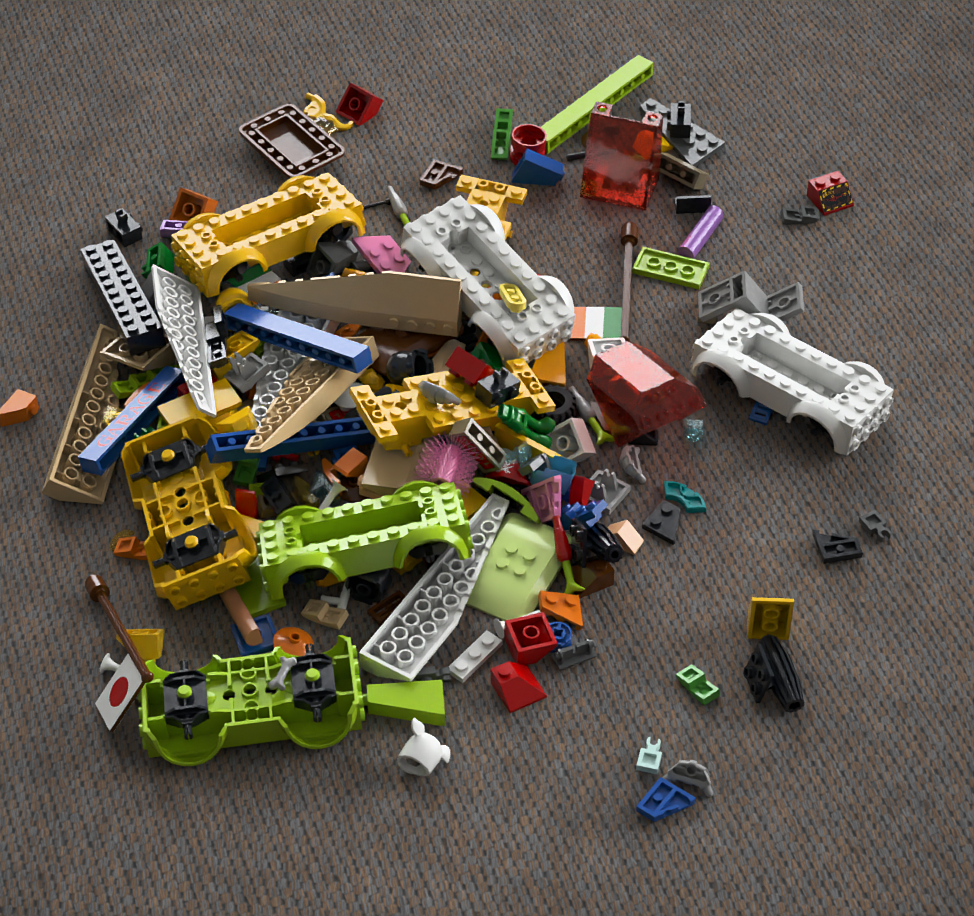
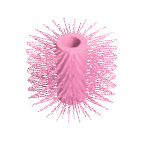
[413,433,480,497]

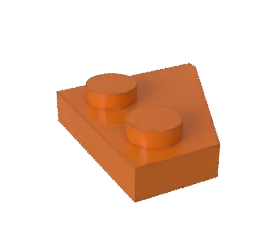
[538,591,583,630]

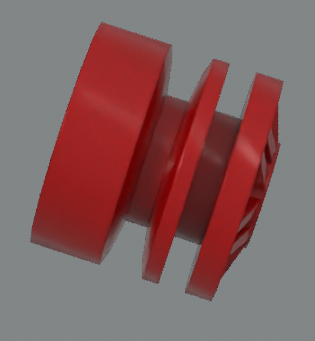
[510,124,547,166]

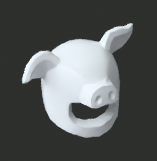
[397,718,450,777]

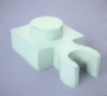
[636,737,662,774]

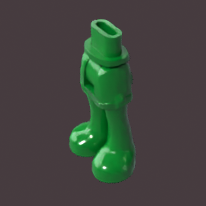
[497,403,556,449]

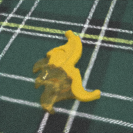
[303,93,353,136]

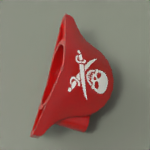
[485,457,531,486]

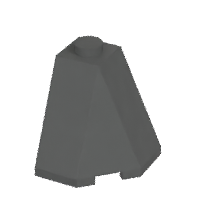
[306,240,359,278]

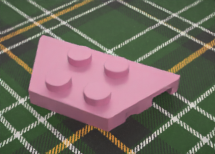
[352,235,411,274]
[521,475,561,524]

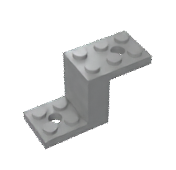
[698,271,805,322]

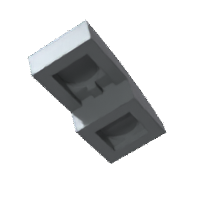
[780,205,820,225]

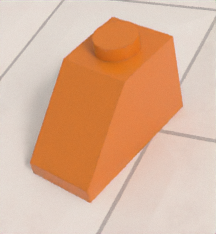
[0,389,39,427]

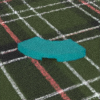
[663,481,706,513]

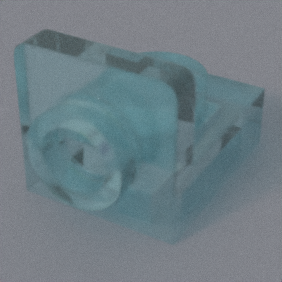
[683,419,703,442]

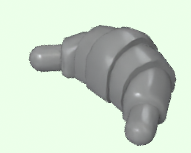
[418,380,461,405]
[619,445,646,484]
[662,760,713,797]

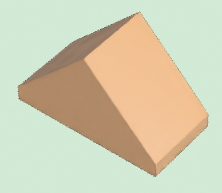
[607,520,644,555]

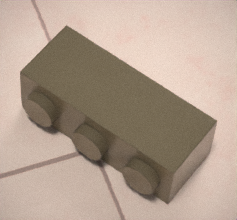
[652,152,709,190]

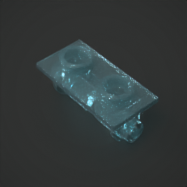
[505,441,532,467]

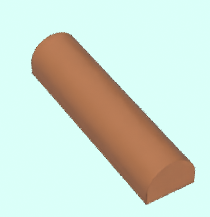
[219,587,263,646]

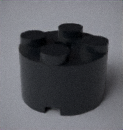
[345,568,392,605]

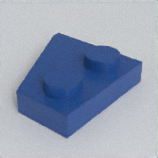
[636,777,696,822]

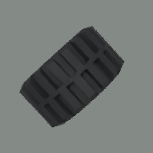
[530,384,577,426]

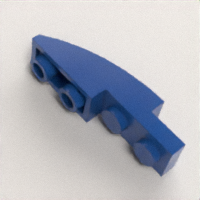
[546,499,608,530]

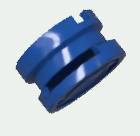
[549,622,572,653]

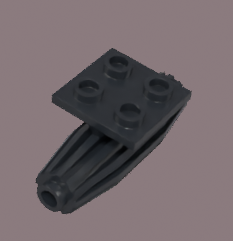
[569,518,624,568]
[743,635,805,713]

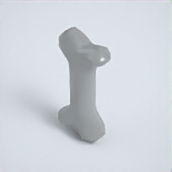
[268,656,297,691]

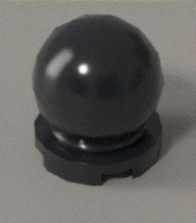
[385,348,434,386]

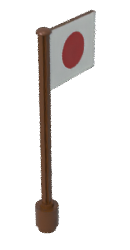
[85,574,154,732]

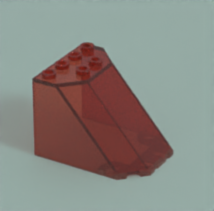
[587,341,707,448]

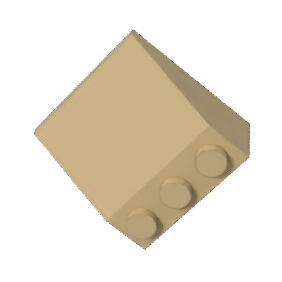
[100,334,177,371]

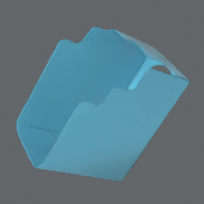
[530,455,577,495]

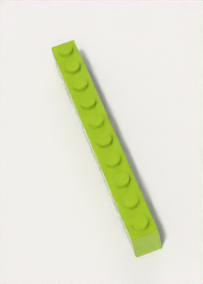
[541,55,653,154]

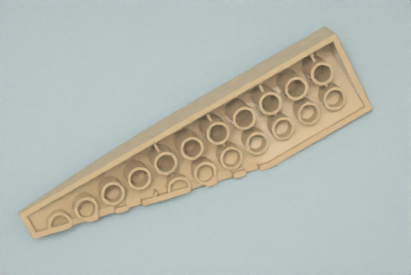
[247,271,462,337]

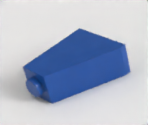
[511,149,565,186]

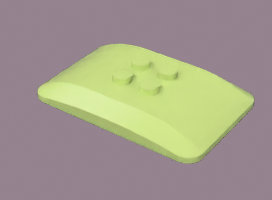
[466,513,571,621]

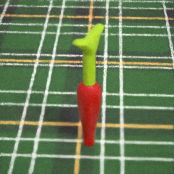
[552,515,585,594]

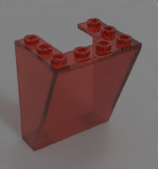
[580,101,663,211]

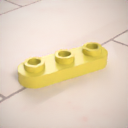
[499,283,526,313]

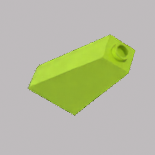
[363,680,445,726]

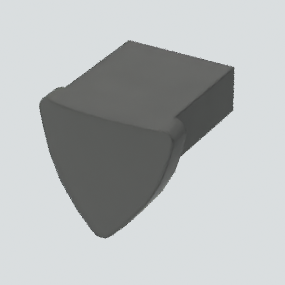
[518,453,551,476]

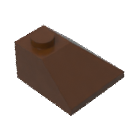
[560,555,615,599]

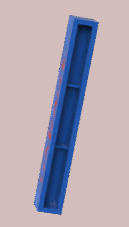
[78,366,186,476]

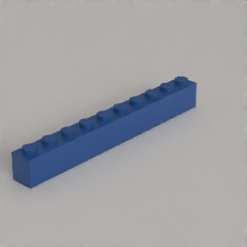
[224,303,373,374]
[205,417,376,464]

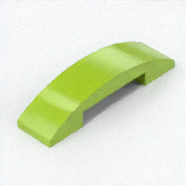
[473,478,541,524]

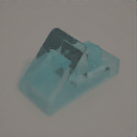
[310,470,341,508]

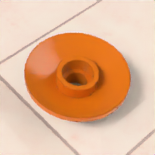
[333,324,362,337]
[273,627,314,656]

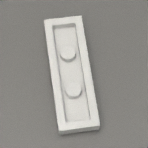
[449,630,503,683]

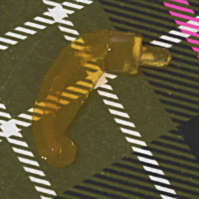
[109,529,135,551]

